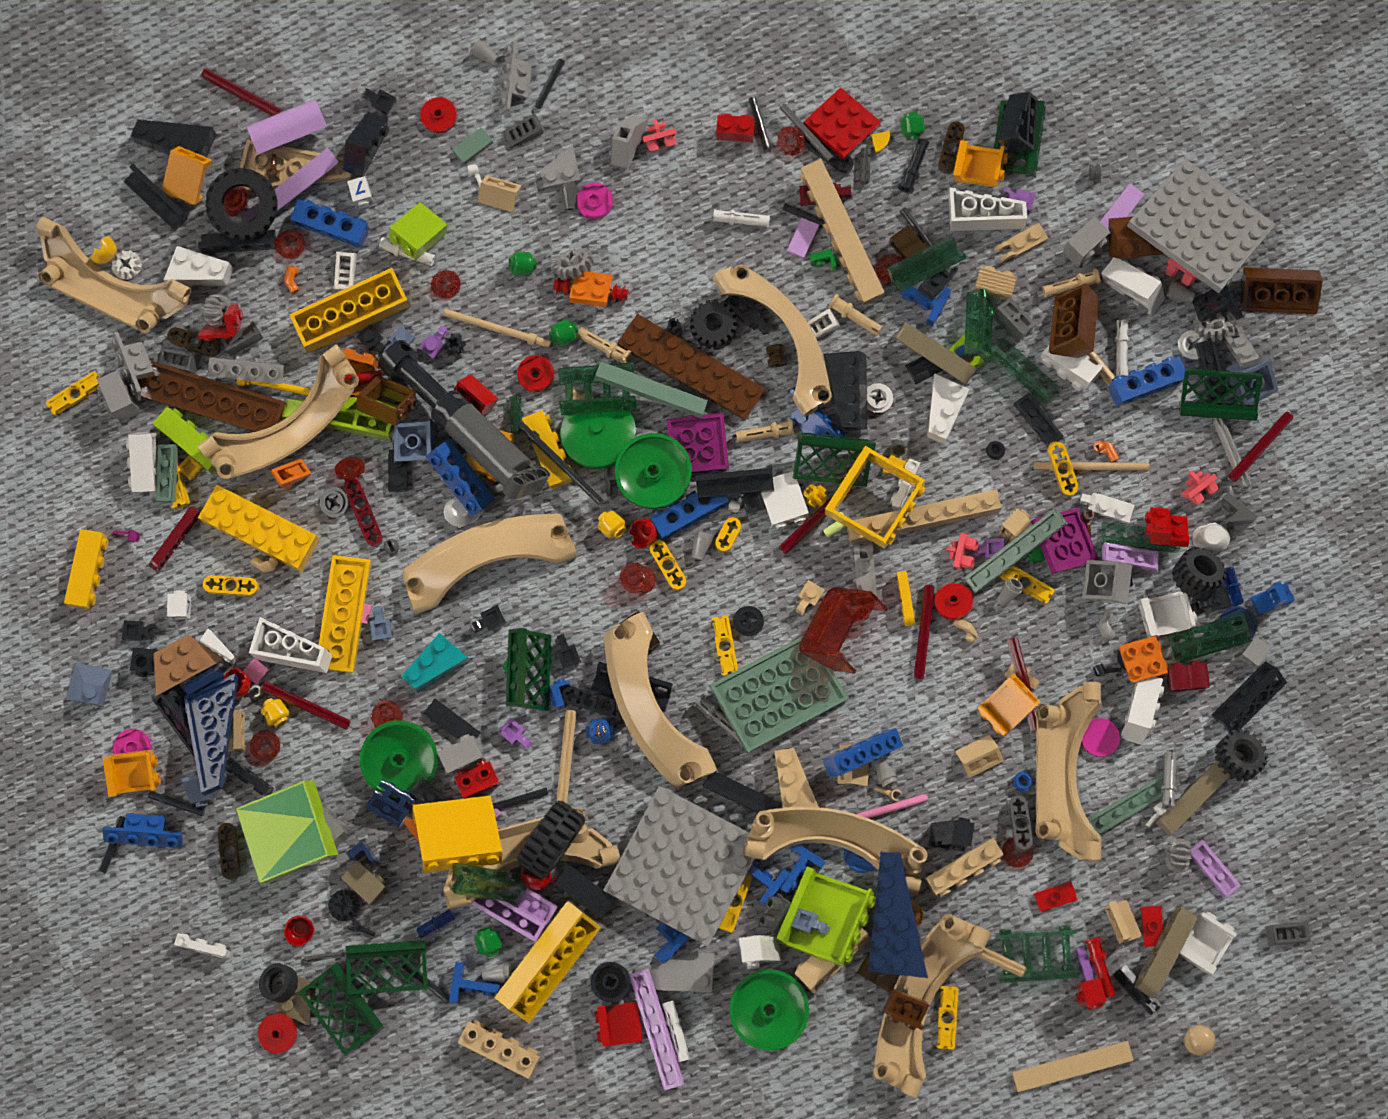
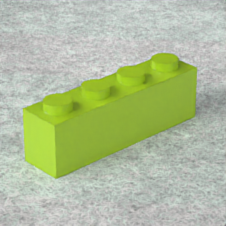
[152,406,216,474]

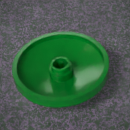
[560,397,637,470]
[615,433,692,509]
[359,720,438,798]
[729,970,809,1051]

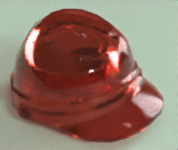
[224,186,249,217]
[619,562,656,594]
[370,700,403,728]

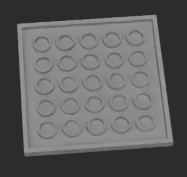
[1127,159,1276,293]
[603,786,755,947]

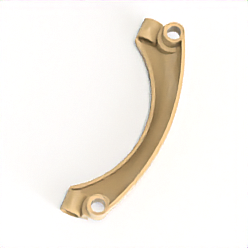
[712,265,834,417]
[198,344,359,479]
[402,513,578,615]
[604,612,718,788]
[744,807,927,895]
[873,914,992,1098]

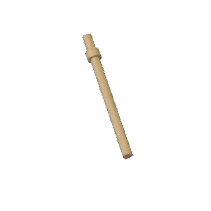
[443,309,552,348]
[1034,460,1149,472]

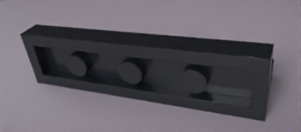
[123,164,188,231]
[198,230,277,254]
[695,467,774,499]
[591,661,673,712]
[1212,661,1287,733]
[153,684,195,758]
[703,772,782,814]

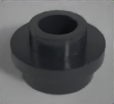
[986,441,1005,460]

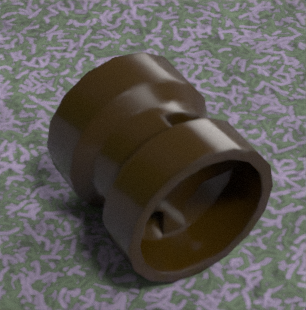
[766,344,787,368]

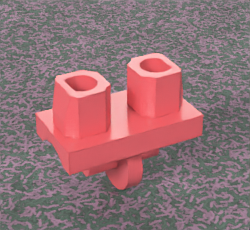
[642,119,676,152]
[1165,258,1198,287]
[1181,471,1219,505]
[945,533,979,571]

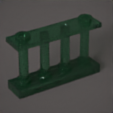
[558,362,637,416]
[994,925,1080,983]

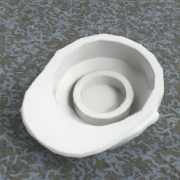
[444,497,480,528]
[1192,523,1230,554]

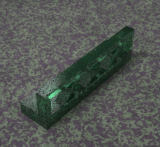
[887,236,967,291]
[964,288,993,363]
[989,338,1061,405]
[1100,523,1180,553]
[1168,613,1252,663]
[451,863,527,903]

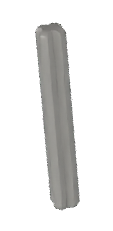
[1213,418,1251,489]

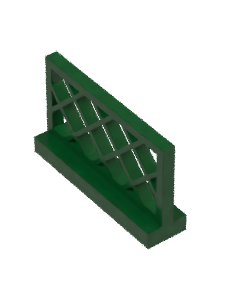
[994,100,1046,177]
[1178,369,1263,421]
[792,431,876,487]
[506,628,551,711]
[345,940,428,995]
[298,962,384,1056]

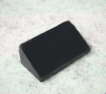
[905,356,943,384]

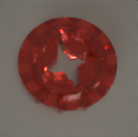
[776,126,805,156]
[275,230,306,259]
[876,253,906,283]
[431,269,461,299]
[335,457,365,482]
[249,731,281,762]
[1002,837,1033,868]

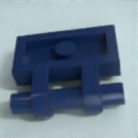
[365,779,416,827]

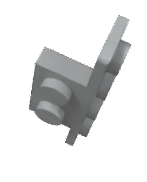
[498,41,532,115]
[111,332,154,401]
[208,356,284,384]

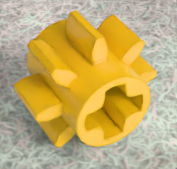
[803,483,827,508]

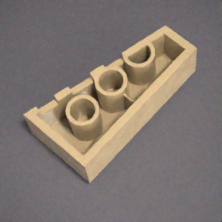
[774,748,819,808]

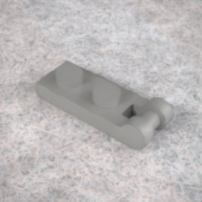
[1223,326,1260,369]
[853,543,877,598]

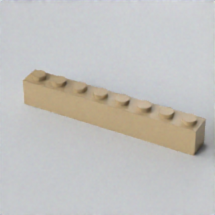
[799,159,885,305]
[846,489,1001,544]

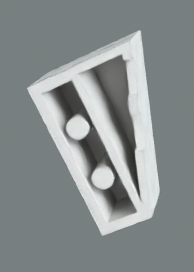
[164,246,233,286]
[1101,258,1165,316]
[1040,345,1103,393]
[927,374,969,445]
[126,432,160,492]
[1120,677,1164,745]

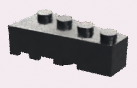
[130,119,217,157]
[823,351,867,431]

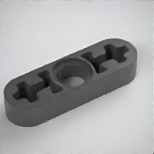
[1009,796,1033,853]

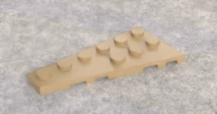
[234,139,352,193]

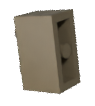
[341,861,388,906]

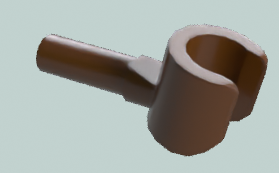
[267,154,280,178]
[1081,510,1095,538]

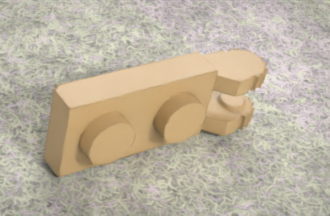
[994,223,1048,262]

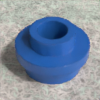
[1013,772,1033,792]

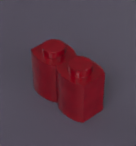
[1167,661,1210,692]

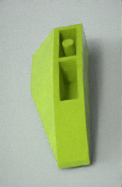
[282,397,398,442]

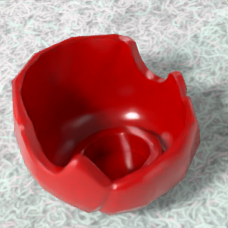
[629,518,657,549]
[223,668,250,700]
[520,868,552,890]
[284,915,314,946]

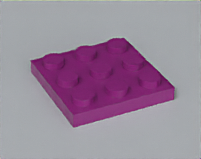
[667,413,729,474]
[1031,508,1100,575]

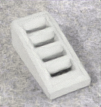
[334,252,357,290]
[808,309,841,339]
[200,629,236,665]

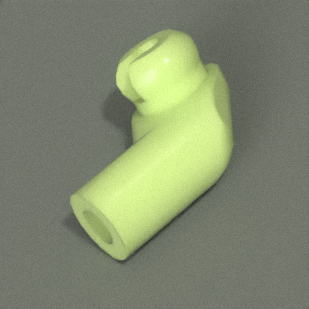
[823,512,844,538]

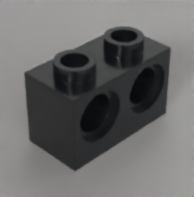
[130,648,158,677]

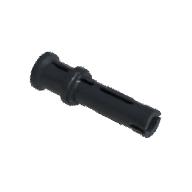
[898,138,929,194]

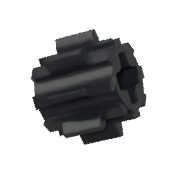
[442,333,466,358]

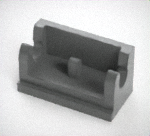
[992,297,1036,343]
[220,321,263,356]

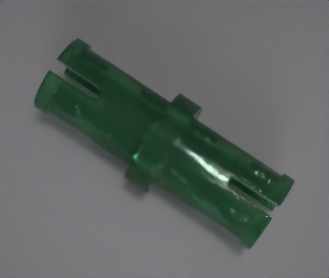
[509,395,524,435]

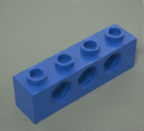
[290,199,369,248]
[1107,356,1185,407]
[425,439,496,517]
[651,491,729,541]
[822,728,903,777]

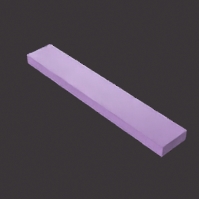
[240,148,339,222]
[630,969,684,1091]

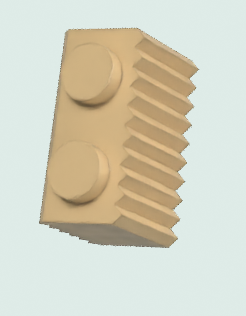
[974,266,1017,301]
[999,509,1031,542]

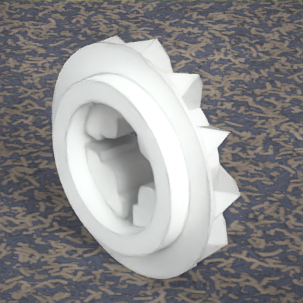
[112,250,142,280]
[1178,330,1208,360]
[867,383,893,413]

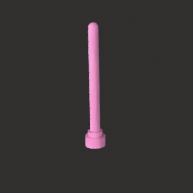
[856,794,928,819]

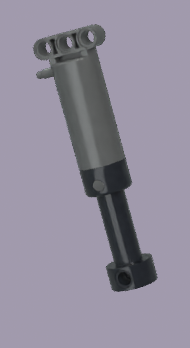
[378,340,550,500]

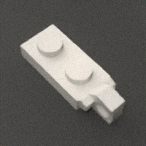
[890,459,920,511]
[1079,493,1134,524]
[174,933,230,959]

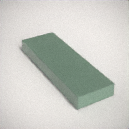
[156,444,178,502]

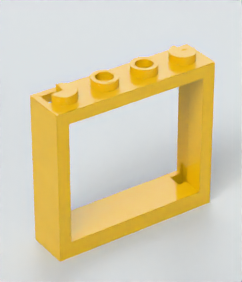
[825,446,926,549]

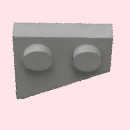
[541,147,581,189]

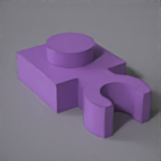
[1003,189,1036,212]
[972,538,1005,560]
[1075,946,1096,982]

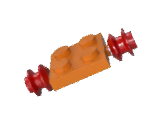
[553,271,629,307]

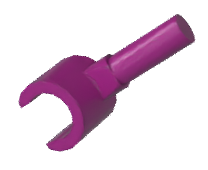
[113,530,140,542]

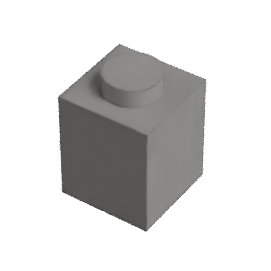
[1239,636,1272,669]

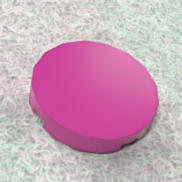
[576,182,613,219]
[1081,718,1120,757]
[112,729,152,754]

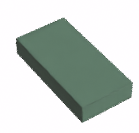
[452,127,493,165]

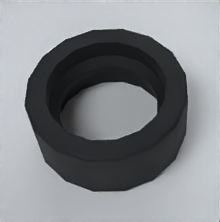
[259,963,298,1003]

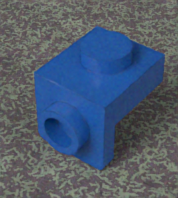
[549,678,571,710]

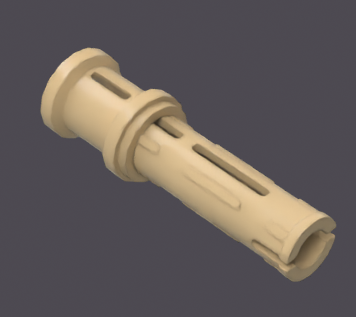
[1042,268,1101,298]
[828,294,883,336]
[576,327,632,366]
[736,419,794,443]

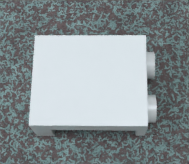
[761,471,809,530]
[1138,591,1197,638]
[1179,912,1237,975]

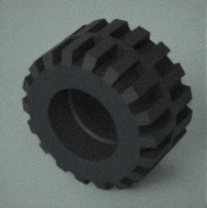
[1172,547,1227,600]

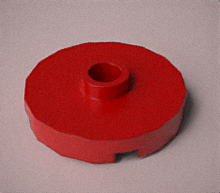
[420,97,457,134]
[517,355,555,393]
[934,583,973,621]
[257,1013,298,1054]

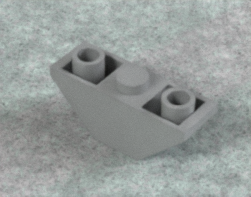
[611,116,648,169]

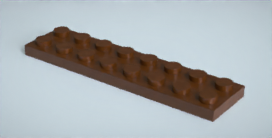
[617,314,766,421]
[134,360,286,432]

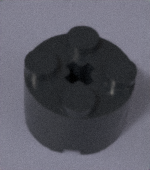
[591,962,632,1003]

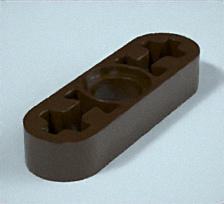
[938,121,965,174]
[167,327,220,357]
[218,823,240,880]

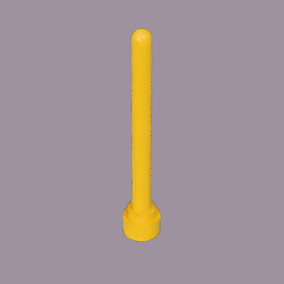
[237,379,311,396]

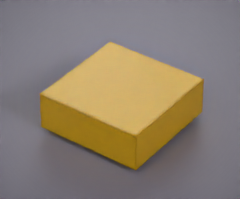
[179,455,204,481]

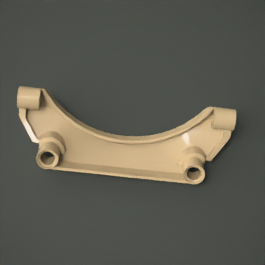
[36,217,191,334]
[1035,682,1101,861]
[443,808,620,910]

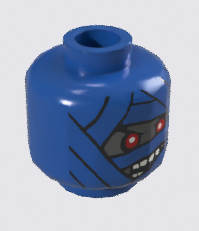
[586,718,614,744]

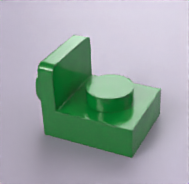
[809,249,839,272]

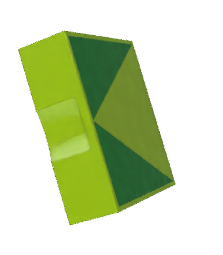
[236,781,338,883]

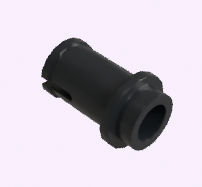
[667,318,682,336]

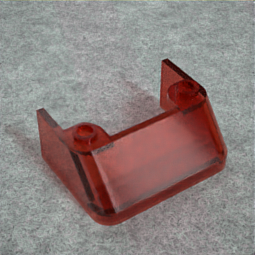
[799,587,888,674]

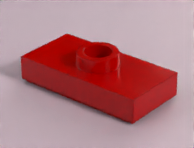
[1033,881,1078,912]
[1140,906,1163,947]

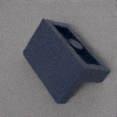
[184,665,224,695]
[346,841,381,866]

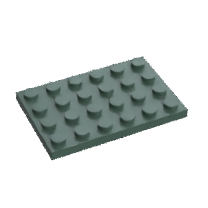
[709,632,849,754]

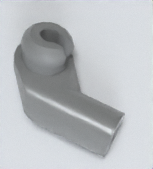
[1098,611,1115,641]

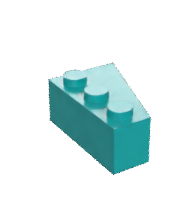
[401,633,470,692]

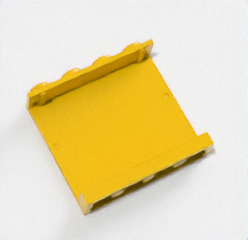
[413,796,502,873]

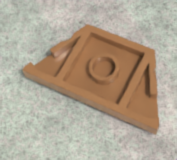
[153,635,223,696]

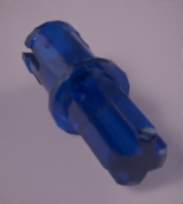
[1225,567,1244,606]
[416,909,455,938]

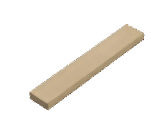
[1012,1041,1134,1092]

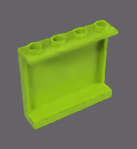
[776,867,876,968]

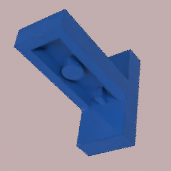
[900,282,951,327]
[1250,581,1294,615]
[780,845,826,894]
[748,861,790,906]
[449,962,501,1003]

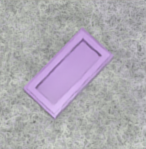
[787,218,819,259]

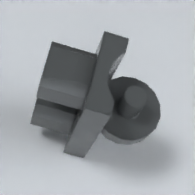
[758,893,791,934]

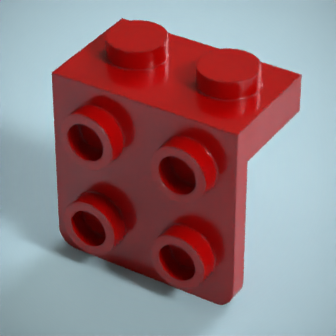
[198,304,243,341]
[594,1002,643,1047]

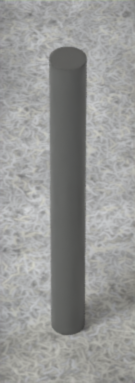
[780,104,834,162]

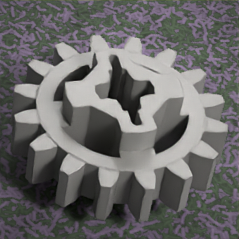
[553,247,594,279]
[1193,310,1236,341]

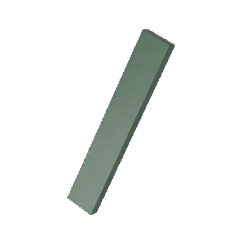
[594,362,708,418]
[964,508,1068,593]
[1088,774,1164,835]

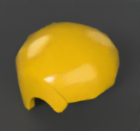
[90,236,117,264]

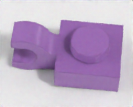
[419,325,449,360]
[498,717,533,750]

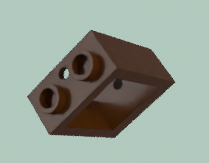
[357,376,417,426]

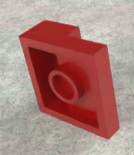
[1145,507,1189,547]

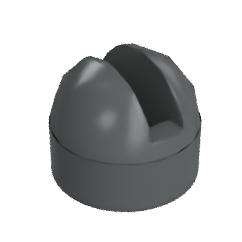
[891,440,906,456]
[384,539,399,555]

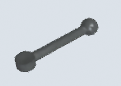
[304,949,346,961]

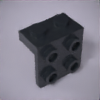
[1193,284,1243,322]

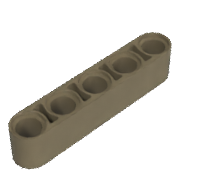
[894,321,977,384]
[1155,761,1230,837]
[1135,905,1197,998]

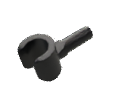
[1093,663,1122,677]
[348,919,376,937]

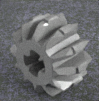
[202,294,230,326]
[1166,838,1192,872]

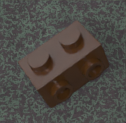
[883,989,930,1030]

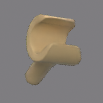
[874,785,902,801]

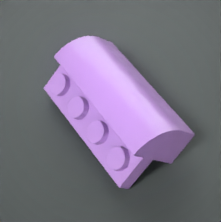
[247,99,327,154]
[471,873,558,942]

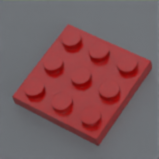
[803,87,881,160]

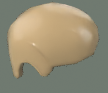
[1184,1024,1216,1056]

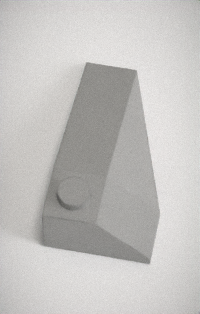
[634,952,715,993]

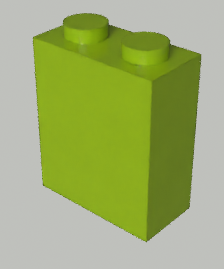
[388,202,448,261]

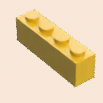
[522,410,572,491]
[64,529,109,610]

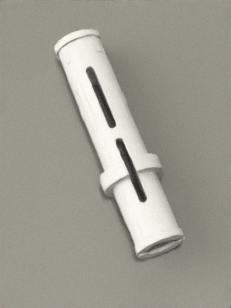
[713,209,770,227]
[379,237,435,266]
[1115,320,1130,377]
[662,1001,691,1062]

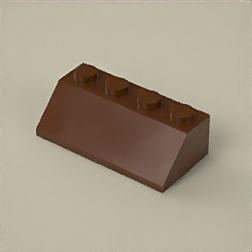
[1108,216,1164,259]
[1241,267,1323,314]
[1049,283,1099,358]

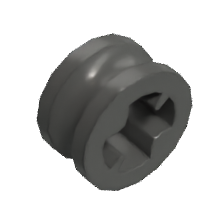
[1089,164,1101,181]

